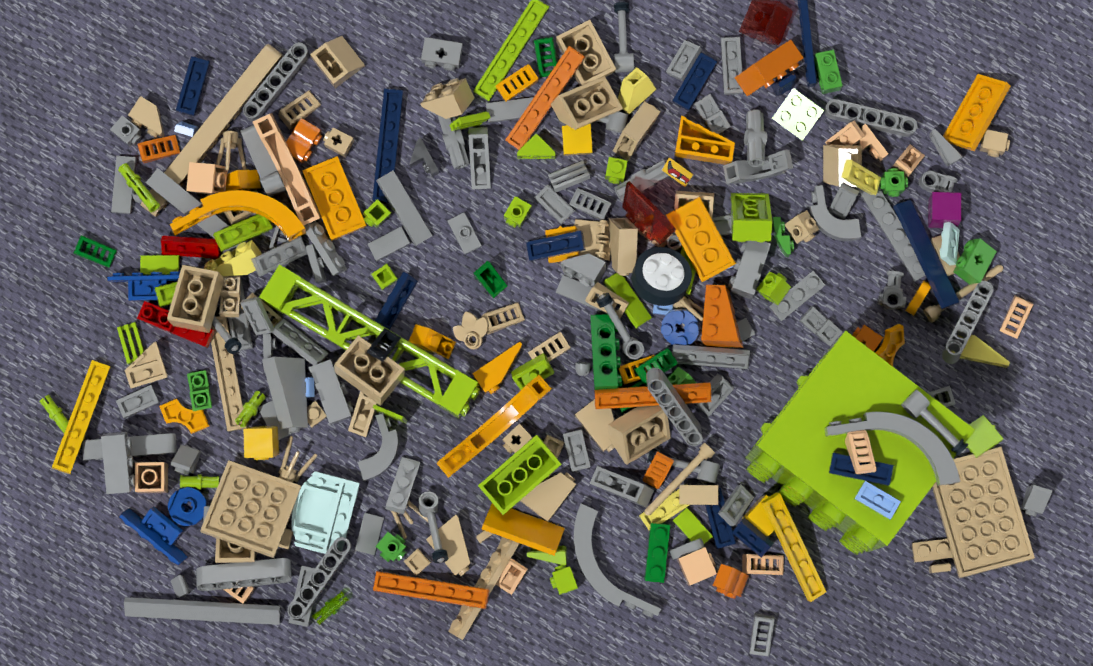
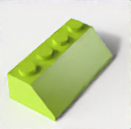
[478,435,562,515]

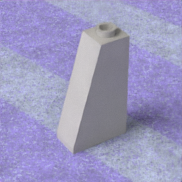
[262,357,308,433]

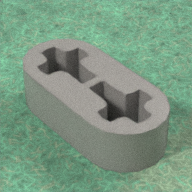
[669,538,705,560]

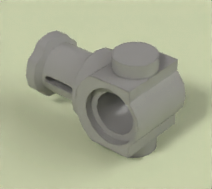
[878,271,906,310]

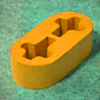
[905,280,931,316]

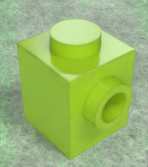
[605,157,628,184]
[504,196,532,228]
[363,199,391,228]
[756,271,791,305]
[550,565,578,595]

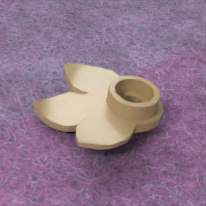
[453,312,488,349]

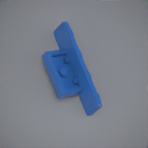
[107,272,180,301]
[119,506,188,565]

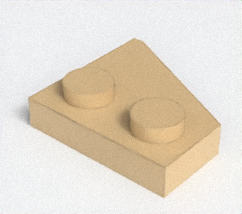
[125,341,168,389]

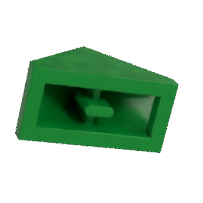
[473,261,507,299]

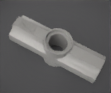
[744,110,767,167]
[438,115,470,170]
[614,160,669,202]

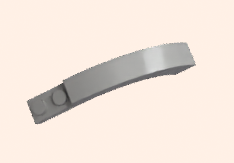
[825,412,960,486]
[574,504,661,618]

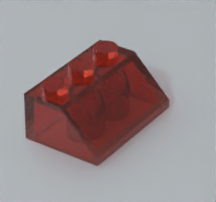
[622,181,676,245]

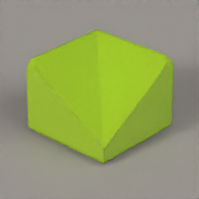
[371,264,398,290]

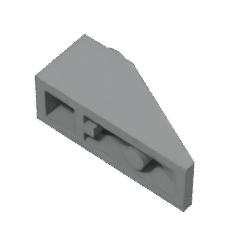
[469,127,491,189]
[590,466,654,508]

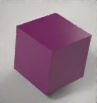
[928,192,961,228]

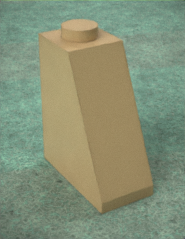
[613,101,660,161]
[608,218,638,276]
[575,399,615,452]
[520,473,576,522]
[426,515,471,576]

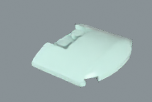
[292,471,360,554]

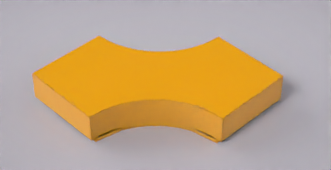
[875,324,905,366]
[159,399,210,434]

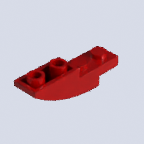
[137,301,215,348]

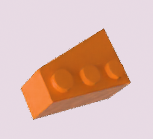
[735,40,803,96]
[701,285,744,348]

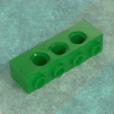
[591,314,621,390]

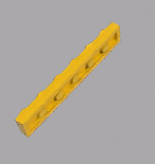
[52,360,110,474]
[761,492,826,602]

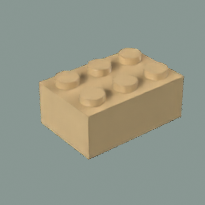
[167,265,224,333]
[334,335,405,406]

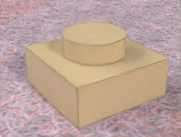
[307,401,327,428]

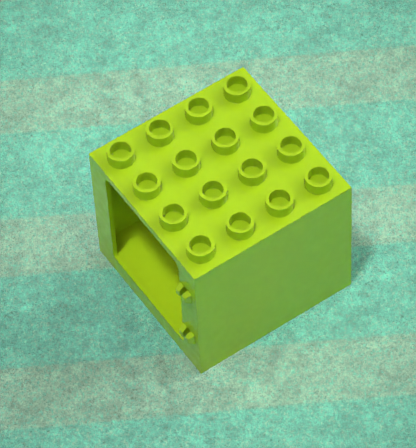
[745,330,975,555]

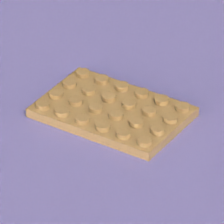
[932,447,1035,578]

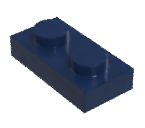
[732,518,774,558]

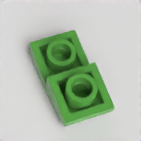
[772,217,794,257]
[187,370,212,411]

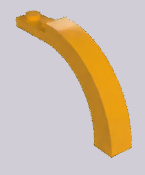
[170,190,306,242]
[436,375,551,478]

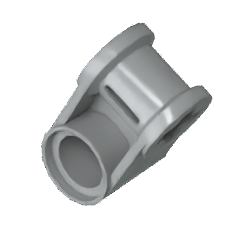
[919,171,958,192]

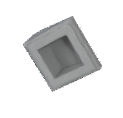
[171,575,190,598]

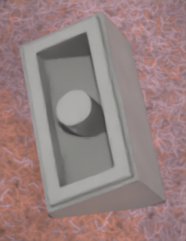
[694,373,734,417]
[355,513,384,555]

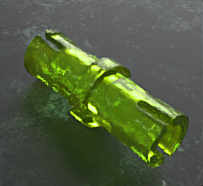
[312,591,349,625]

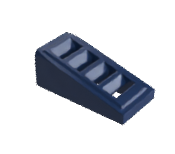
[771,74,796,96]

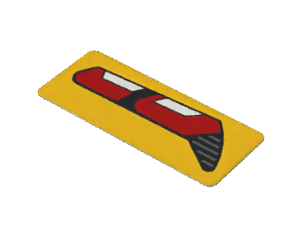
[662,158,693,187]

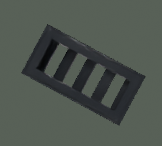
[367,328,401,362]

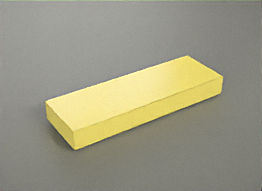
[841,159,881,195]
[639,484,689,530]

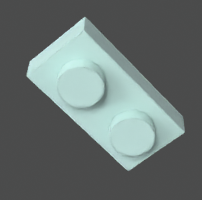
[940,222,960,265]

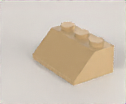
[556,20,616,86]
[551,76,623,130]
[608,405,671,465]

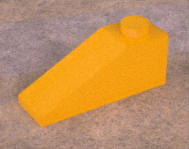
[472,342,522,394]

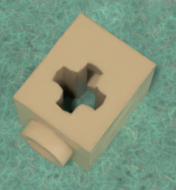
[323,128,354,158]
[502,424,533,454]

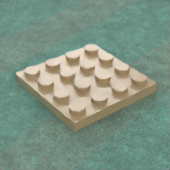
[200,460,301,558]

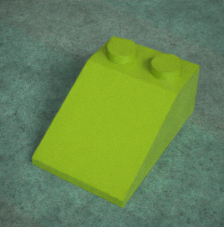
[731,193,772,242]

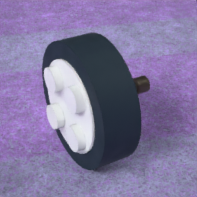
[631,247,692,306]

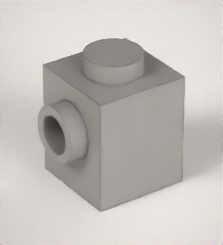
[110,115,142,147]

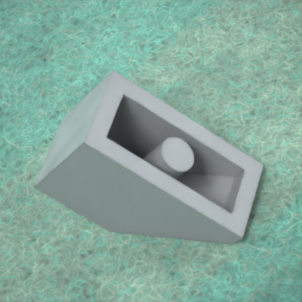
[1021,485,1052,517]

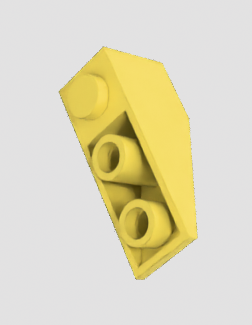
[204,240,262,276]

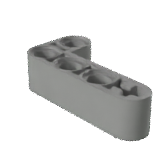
[241,125,286,197]

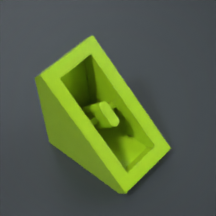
[517,134,555,159]

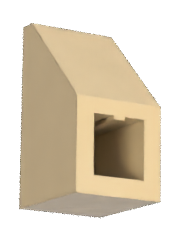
[128,96,164,138]

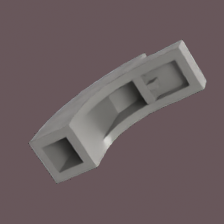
[723,150,793,184]
[809,185,861,241]
[358,413,399,481]

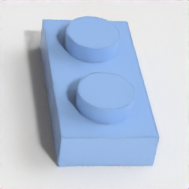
[854,481,901,520]

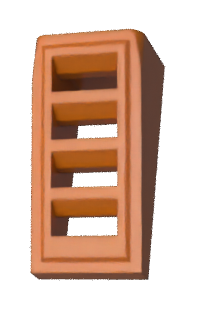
[138,135,180,164]
[642,452,674,489]

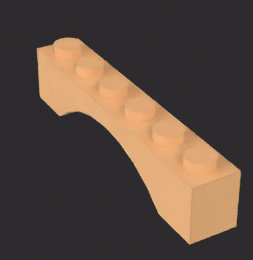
[253,113,321,226]

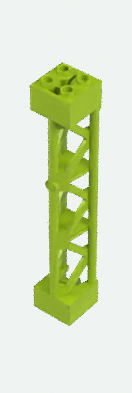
[259,264,480,419]

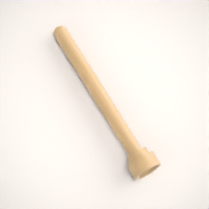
[923,265,1003,323]
[644,442,715,516]

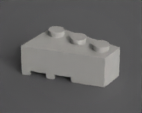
[728,241,771,300]
[309,359,354,425]
[101,432,135,494]

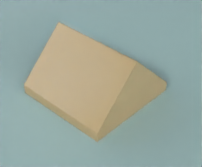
[215,538,257,563]

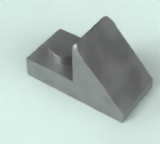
[409,138,439,177]

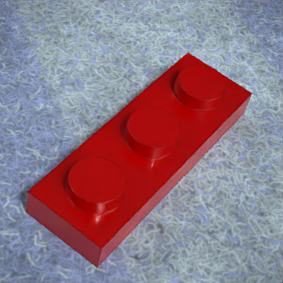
[161,236,220,259]

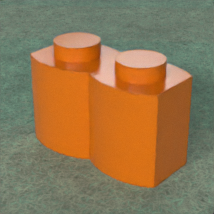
[286,118,323,164]
[713,564,749,599]

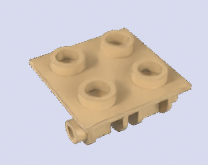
[575,219,611,261]

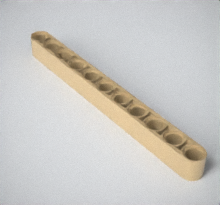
[140,44,284,217]

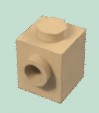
[980,130,1010,157]

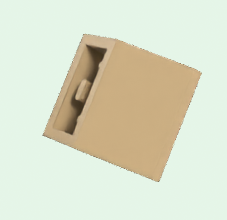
[310,36,365,88]
[420,78,474,119]

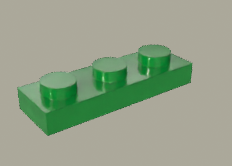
[644,523,670,583]

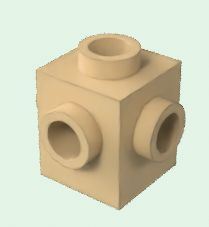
[785,211,819,244]

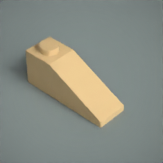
[348,391,379,437]

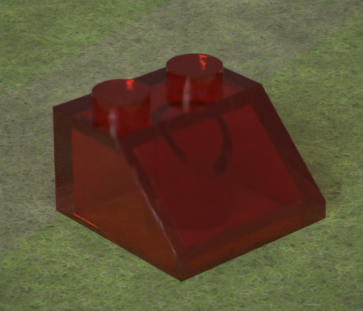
[739,0,793,45]

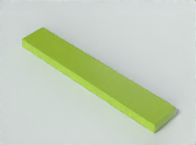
[473,0,549,101]

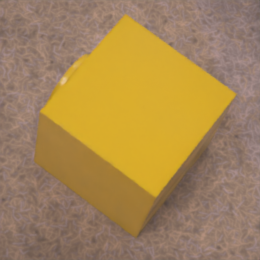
[562,124,593,156]
[243,426,279,460]
[742,495,774,537]

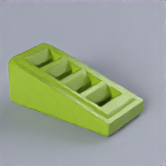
[527,546,567,565]

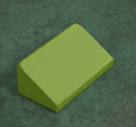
[511,353,555,390]

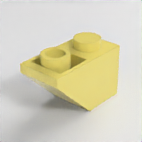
[618,67,656,115]

